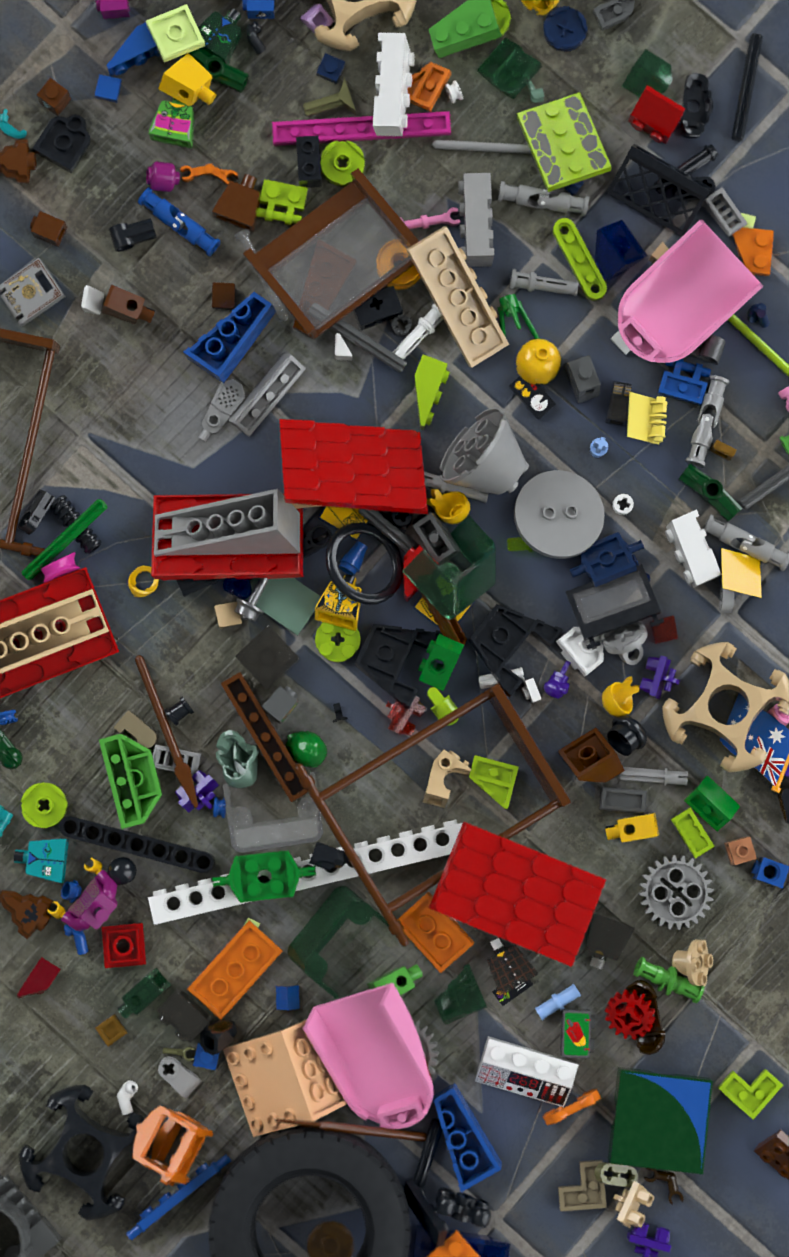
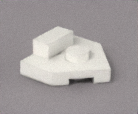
[556,627,605,677]

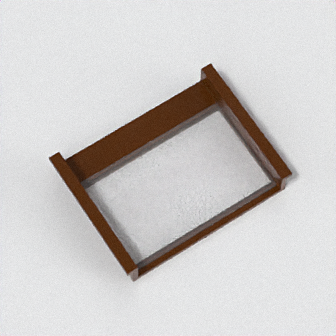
[243,168,419,339]

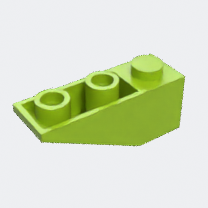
[414,355,450,430]

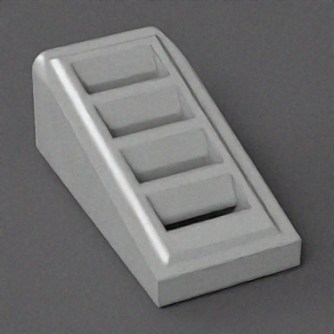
[702,187,748,237]
[153,744,201,776]

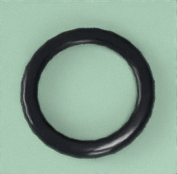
[326,523,403,605]

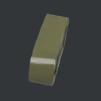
[595,1162,638,1187]

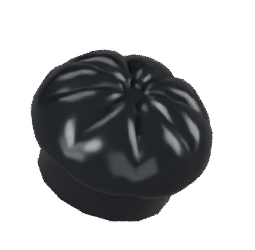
[607,715,647,756]

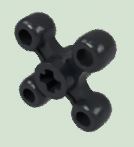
[435,1187,491,1228]

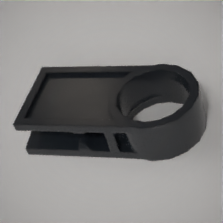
[18,489,55,535]

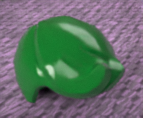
[286,731,327,768]

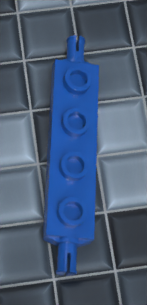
[126,1154,232,1240]

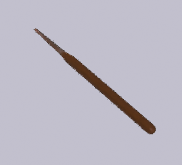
[135,655,198,808]
[275,1119,427,1142]

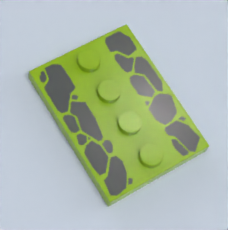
[517,92,612,192]

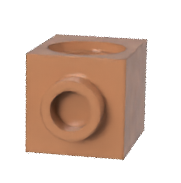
[724,837,757,865]

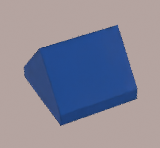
[276,985,300,1010]

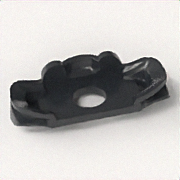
[681,73,713,138]

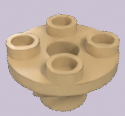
[672,939,713,986]

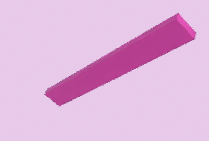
[272,111,451,146]

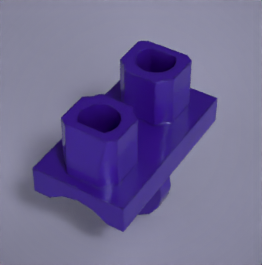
[640,656,680,700]
[175,770,219,813]
[627,1222,671,1257]

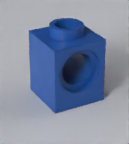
[751,857,789,888]

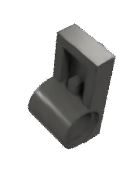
[689,335,726,365]

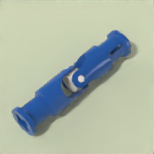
[138,187,221,257]

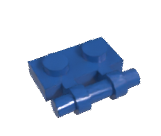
[657,359,711,406]

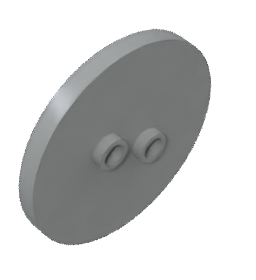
[514,470,605,559]

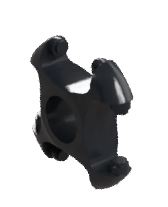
[19,1084,153,1220]

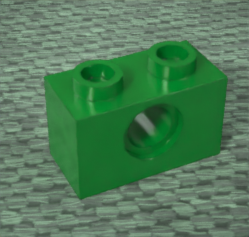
[418,634,464,691]

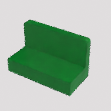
[684,776,740,832]

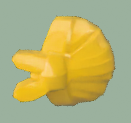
[427,489,470,524]
[602,676,640,717]

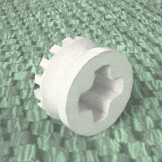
[445,81,463,103]
[612,494,634,515]

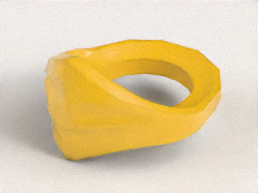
[128,565,159,598]

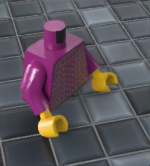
[47,858,117,931]

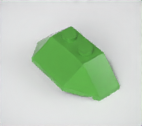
[99,734,163,829]

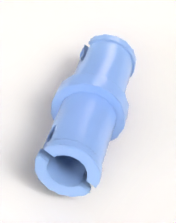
[535,983,581,1020]

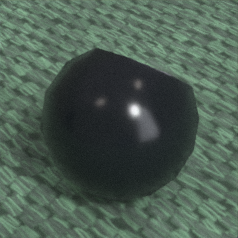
[107,857,137,885]

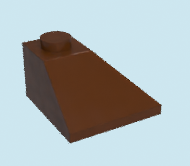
[558,728,625,783]

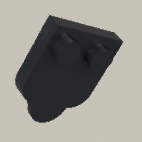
[32,115,90,174]

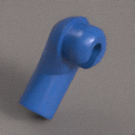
[64,924,89,955]

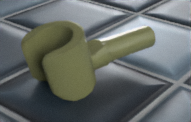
[163,1046,195,1061]

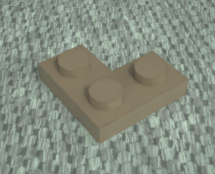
[558,1160,607,1212]

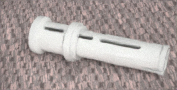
[392,303,443,360]

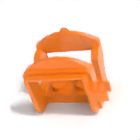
[133,1106,214,1187]

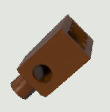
[212,174,261,232]
[101,284,155,324]

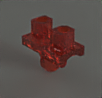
[386,696,426,736]

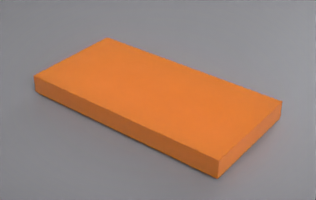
[187,920,283,1020]

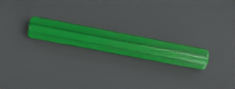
[22,499,108,580]

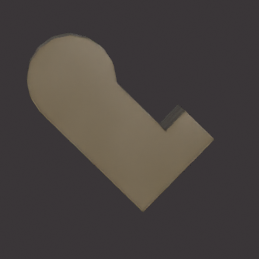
[113,710,158,749]

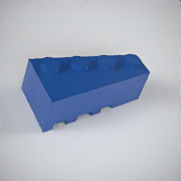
[183,292,276,384]
[433,1083,502,1192]

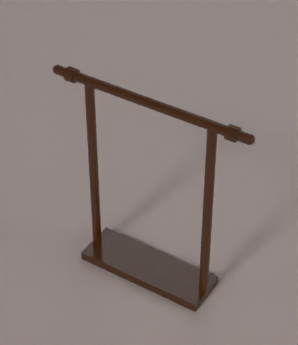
[0,328,60,557]
[294,683,571,946]

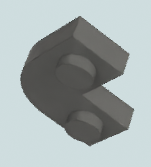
[592,0,635,31]

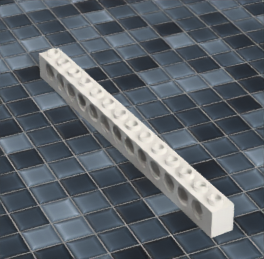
[148,820,462,925]

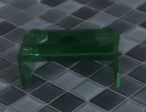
[402,515,496,619]
[288,886,389,999]

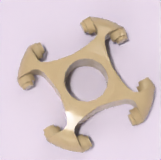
[314,0,416,52]
[662,642,789,772]

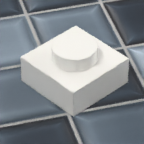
[522,678,541,704]

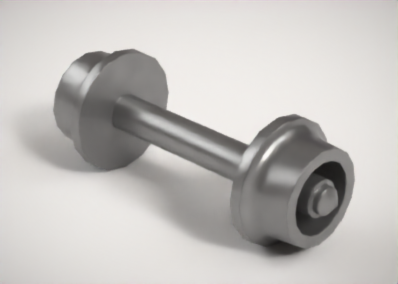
[235,556,272,622]

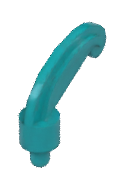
[0,109,27,139]

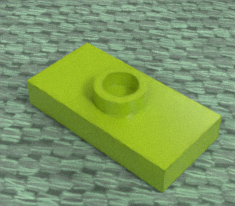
[670,807,715,859]

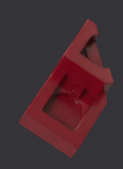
[16,957,61,998]

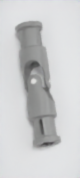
[498,181,589,217]
[685,375,729,467]
[703,514,789,571]

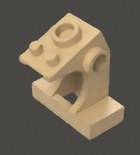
[423,750,471,808]

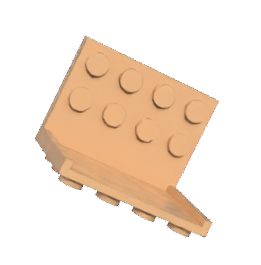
[223,1019,347,1137]

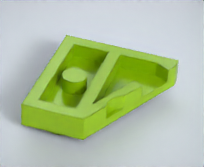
[469,755,519,809]

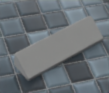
[228,352,306,437]

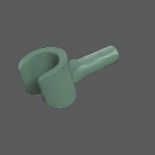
[522,74,544,103]

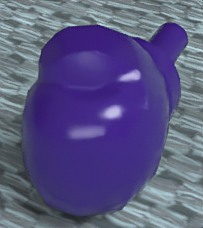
[543,660,571,699]

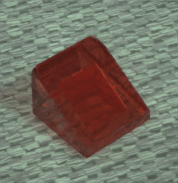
[651,616,678,644]

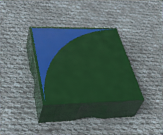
[608,1067,713,1175]

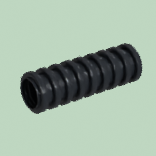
[49,495,102,554]

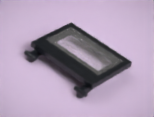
[566,564,664,650]

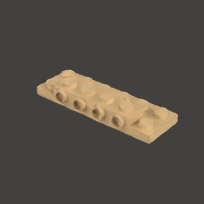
[406,226,509,368]

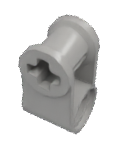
[158,1056,202,1099]

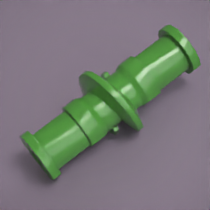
[633,957,705,1003]

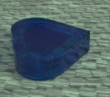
[223,578,252,599]

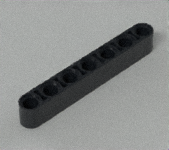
[59,817,215,873]

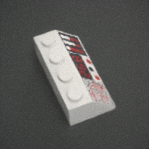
[475,1036,578,1107]

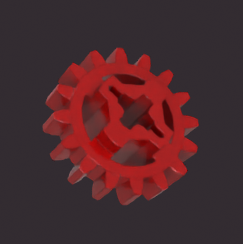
[605,989,656,1040]

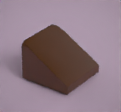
[212,282,236,309]

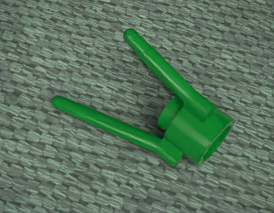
[497,294,540,339]

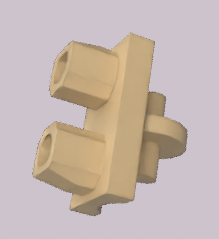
[613,1181,654,1228]

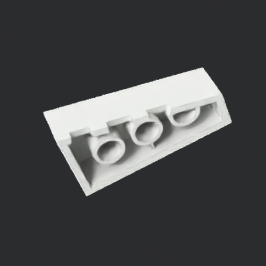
[373,33,414,136]

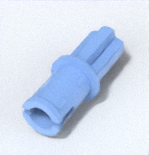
[590,437,608,458]

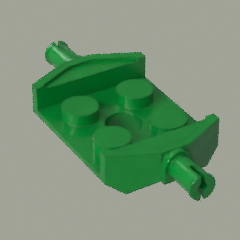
[212,850,316,903]

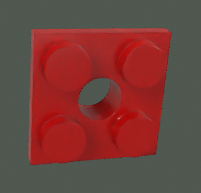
[101,923,146,968]

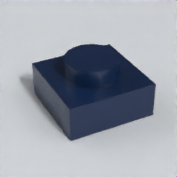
[316,53,346,84]

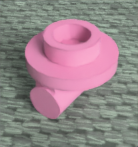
[767,704,789,726]

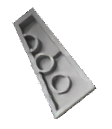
[459,173,494,267]

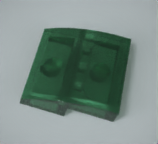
[477,38,542,99]

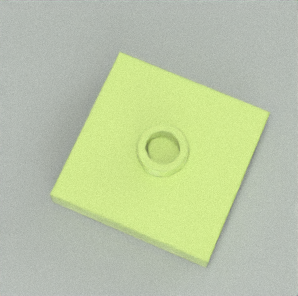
[146,4,205,63]

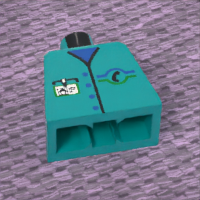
[14,839,69,883]

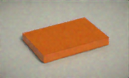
[397,891,475,973]

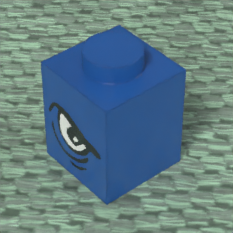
[243,0,275,19]

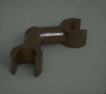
[644,1168,684,1205]

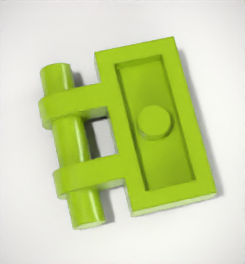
[257,179,308,225]

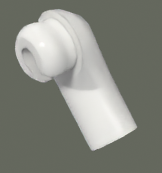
[117,1080,138,1115]

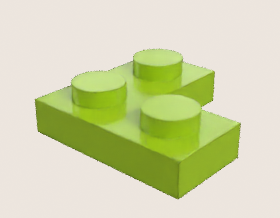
[717,1069,783,1120]

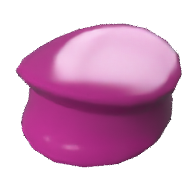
[41,552,81,583]

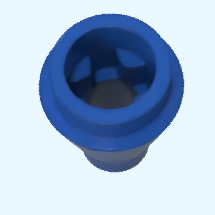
[339,541,368,576]

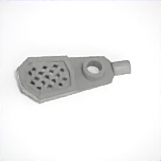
[198,379,246,442]

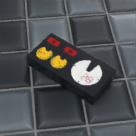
[509,376,556,420]

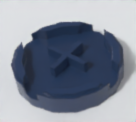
[543,6,588,52]

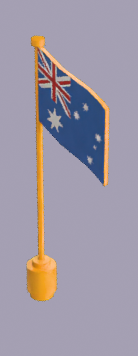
[720,693,789,793]

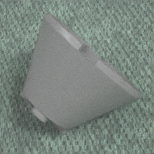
[440,407,529,495]

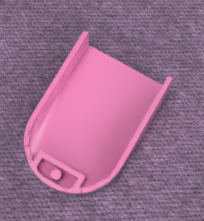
[618,220,763,363]
[303,983,434,1129]

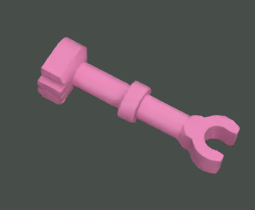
[396,208,460,239]

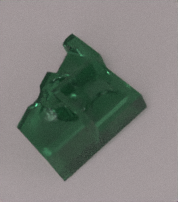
[434,964,487,1025]

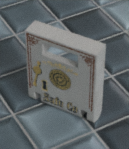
[0,258,66,326]

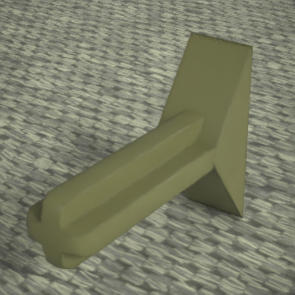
[303,77,356,116]

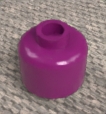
[146,161,180,192]

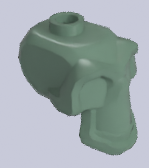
[216,730,260,788]

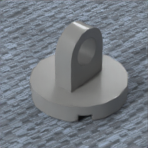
[602,621,647,665]

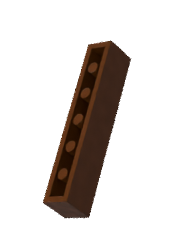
[221,672,308,802]

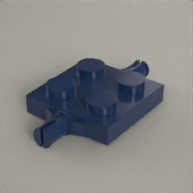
[569,532,644,587]

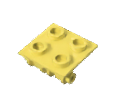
[627,392,668,445]

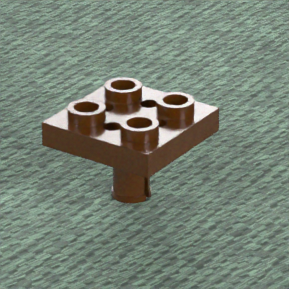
[754,1130,789,1180]

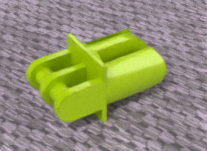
[427,687,459,726]

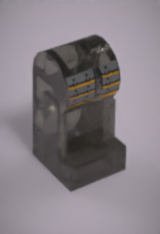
[605,381,632,426]

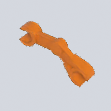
[180,163,238,186]

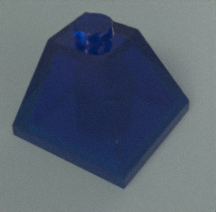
[595,220,647,280]

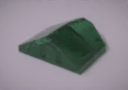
[622,49,673,98]

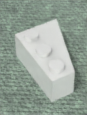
[665,510,722,588]

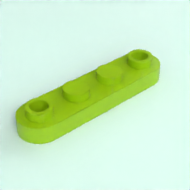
[553,218,607,301]

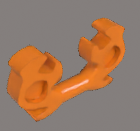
[543,1089,601,1125]

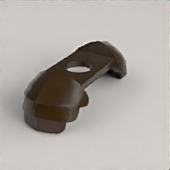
[626,980,665,1055]

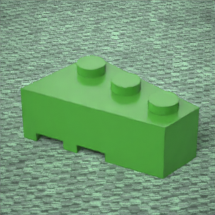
[428,0,502,58]

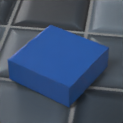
[94,74,122,103]

